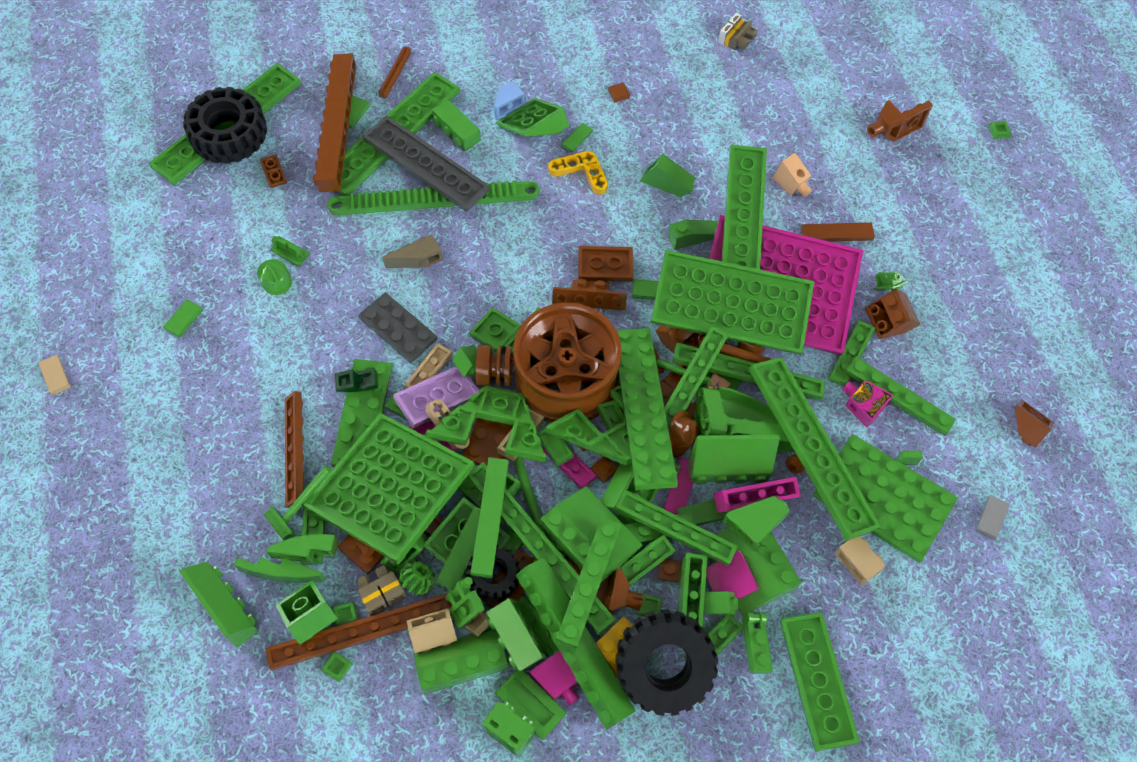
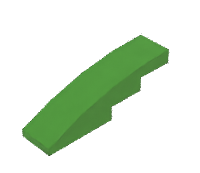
[234,557,325,583]

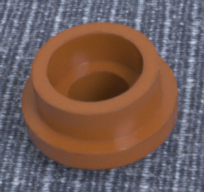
[785,454,805,473]

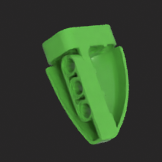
[694,387,794,453]

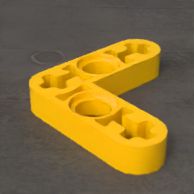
[548,151,608,195]

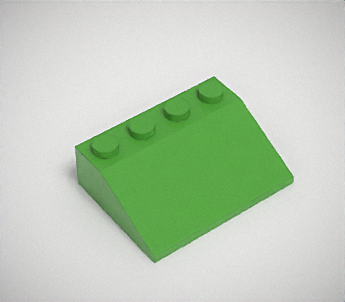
[688,435,780,484]
[540,486,643,583]
[709,527,801,615]

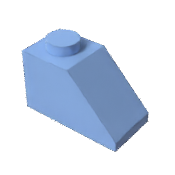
[494,81,525,119]

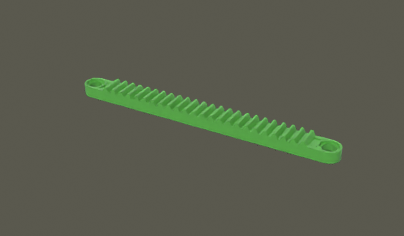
[327,180,539,216]

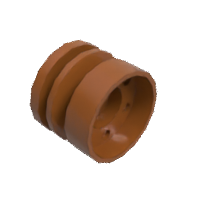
[476,345,514,386]

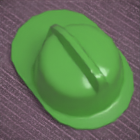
[257,259,292,295]

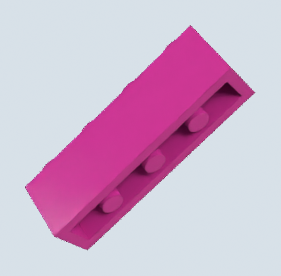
[713,477,801,513]

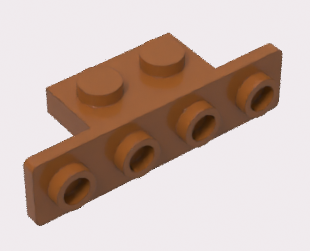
[552,279,627,310]

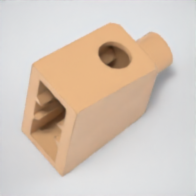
[772,153,812,197]

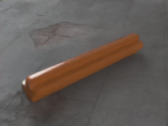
[378,46,411,98]

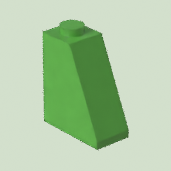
[640,153,696,197]
[722,496,790,550]

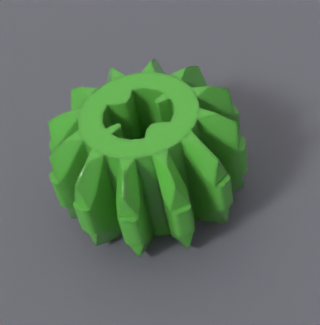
[398,559,436,596]

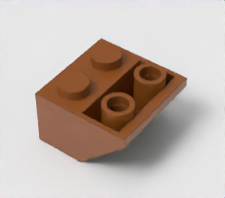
[865,289,920,339]
[655,325,706,354]

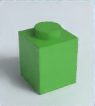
[452,345,477,377]
[704,592,738,615]

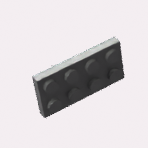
[358,292,438,364]

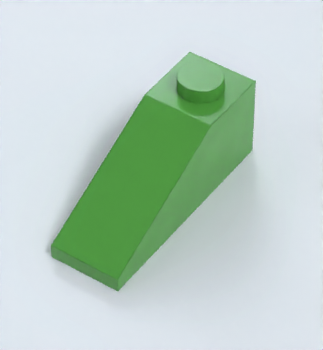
[668,220,718,250]

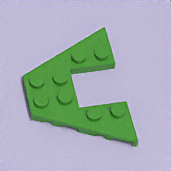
[546,385,631,465]
[426,386,546,463]

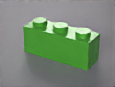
[432,100,481,151]

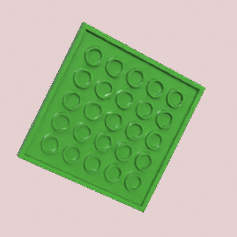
[303,413,475,564]

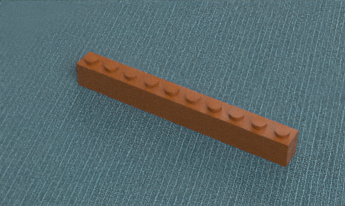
[313,53,357,192]

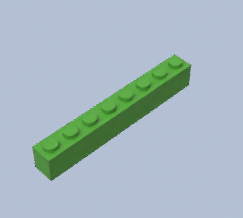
[516,557,636,730]

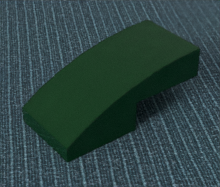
[335,368,378,392]

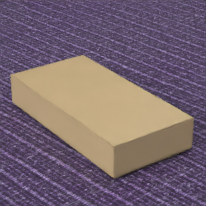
[38,354,71,396]

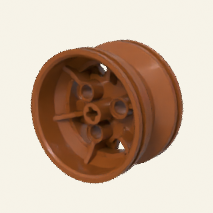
[513,303,622,423]

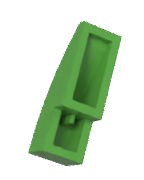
[266,534,338,563]

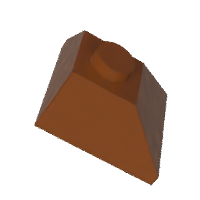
[1015,399,1054,447]

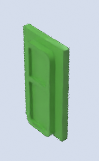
[495,669,567,741]

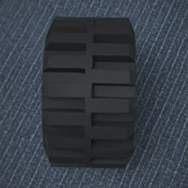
[465,545,520,603]

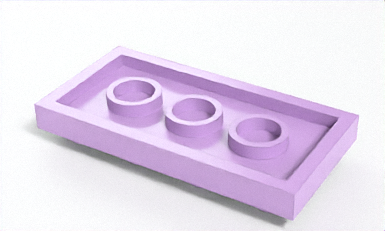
[393,367,479,428]

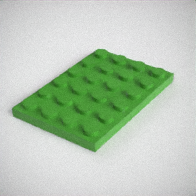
[812,434,958,563]

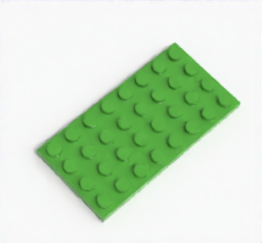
[650,250,814,355]

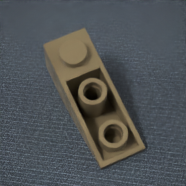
[382,234,443,268]

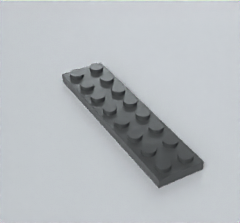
[362,115,490,212]

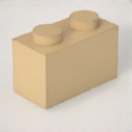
[834,537,886,586]
[407,608,457,653]

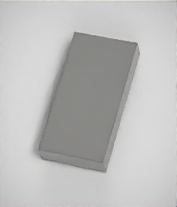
[975,495,1010,540]

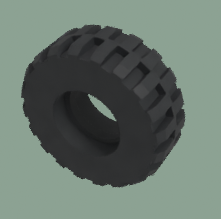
[183,87,267,164]
[615,609,718,716]

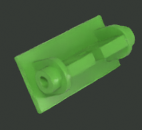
[270,236,310,266]
[873,271,909,291]

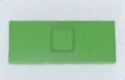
[562,123,593,152]

